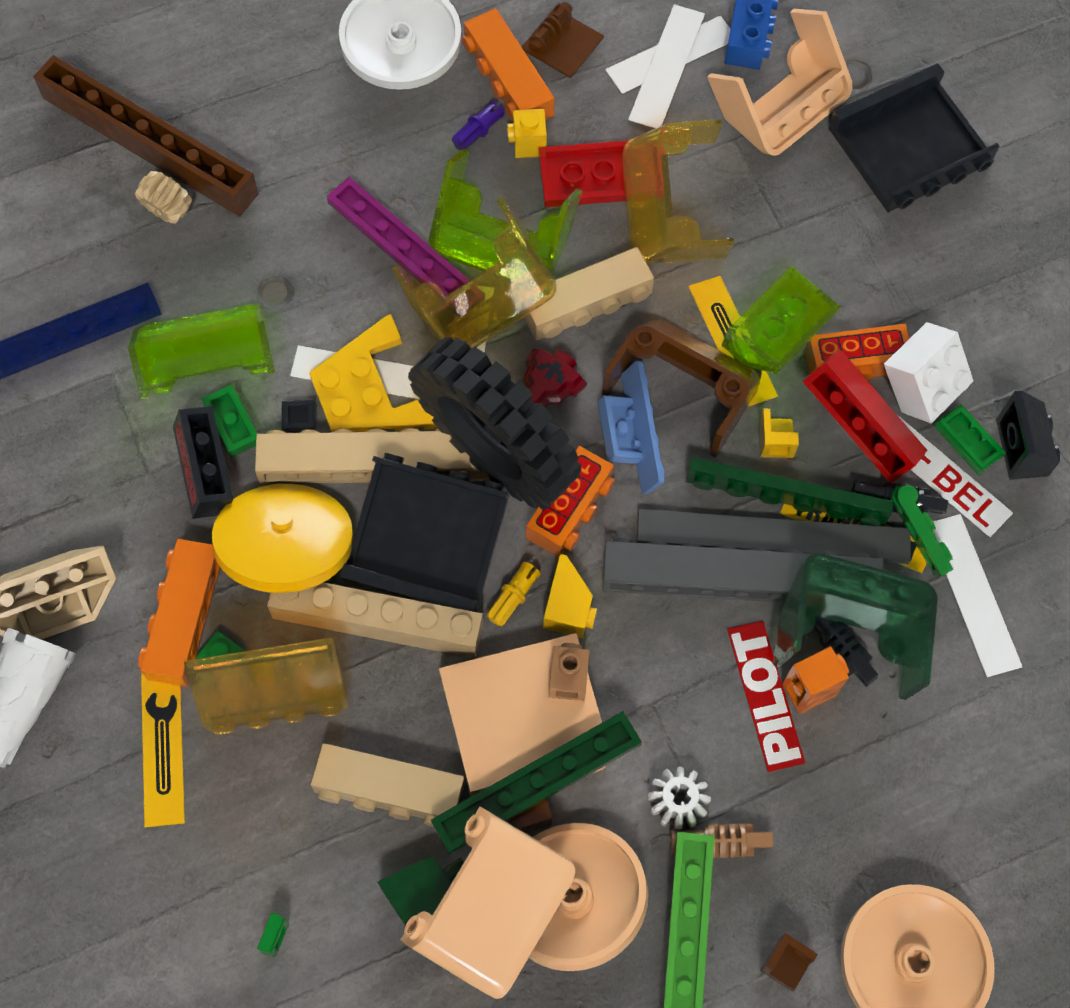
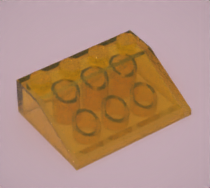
[184,637,349,734]

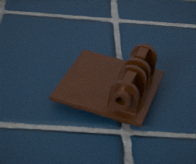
[522,2,604,78]

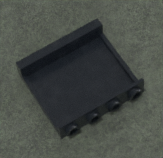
[828,63,1000,213]
[339,453,510,612]

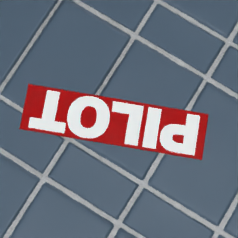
[727,621,806,772]

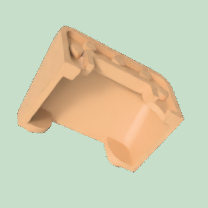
[400,806,575,999]

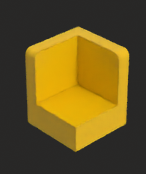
[759,408,799,458]

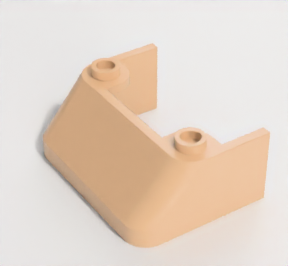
[707,9,852,156]

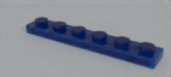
[0,283,162,379]

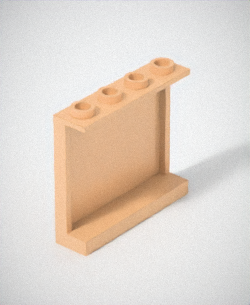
[439,633,606,796]

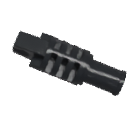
[852,479,948,514]
[801,600,878,687]

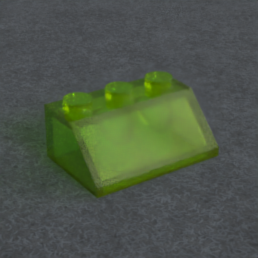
[721,266,841,374]

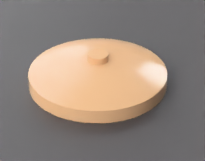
[529,823,648,971]
[840,884,995,1008]

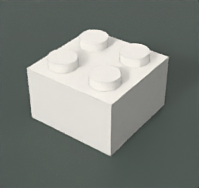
[884,322,973,423]

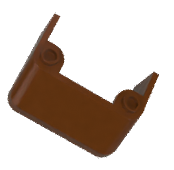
[602,319,760,458]

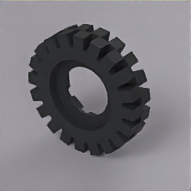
[408,337,581,510]

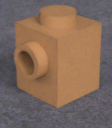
[548,643,590,701]

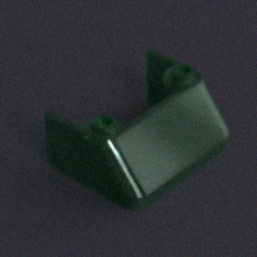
[773,553,938,700]

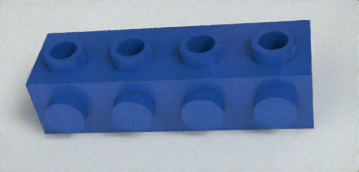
[724,0,779,70]

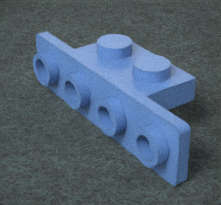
[598,361,664,494]

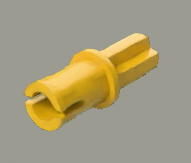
[487,562,541,627]

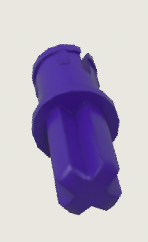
[452,101,505,151]

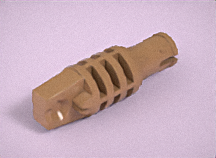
[670,824,773,858]

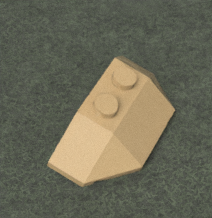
[0,545,116,640]

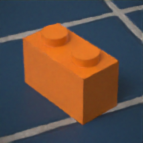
[782,646,849,715]

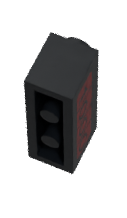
[173,406,234,519]

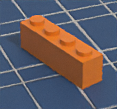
[462,8,555,121]
[138,538,220,687]

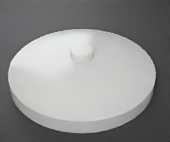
[339,0,461,90]

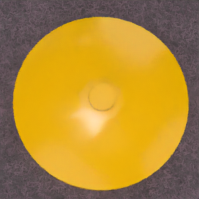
[212,484,353,593]

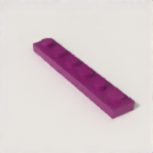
[326,177,485,319]

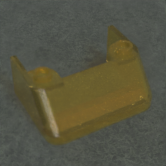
[622,119,734,264]
[392,197,557,349]

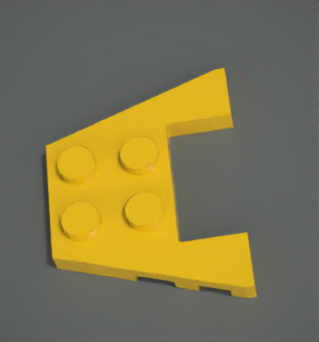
[309,314,436,433]

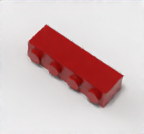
[802,349,928,483]

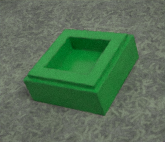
[257,913,289,957]

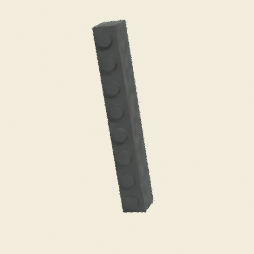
[602,538,884,609]

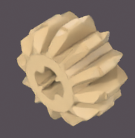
[135,171,192,224]

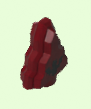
[523,348,587,408]

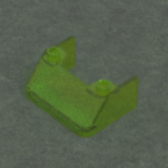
[429,149,582,289]
[127,303,275,400]

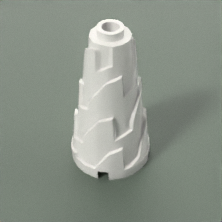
[0,628,76,768]

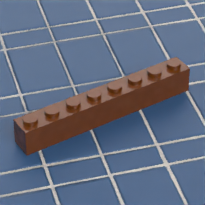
[33,55,259,217]

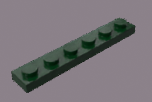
[686,457,894,526]
[431,711,642,855]

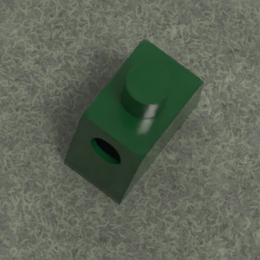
[377,856,464,926]

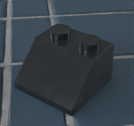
[996,391,1060,480]

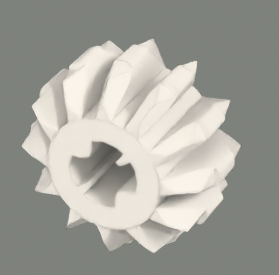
[648,767,711,830]

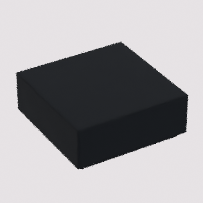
[282,399,316,433]

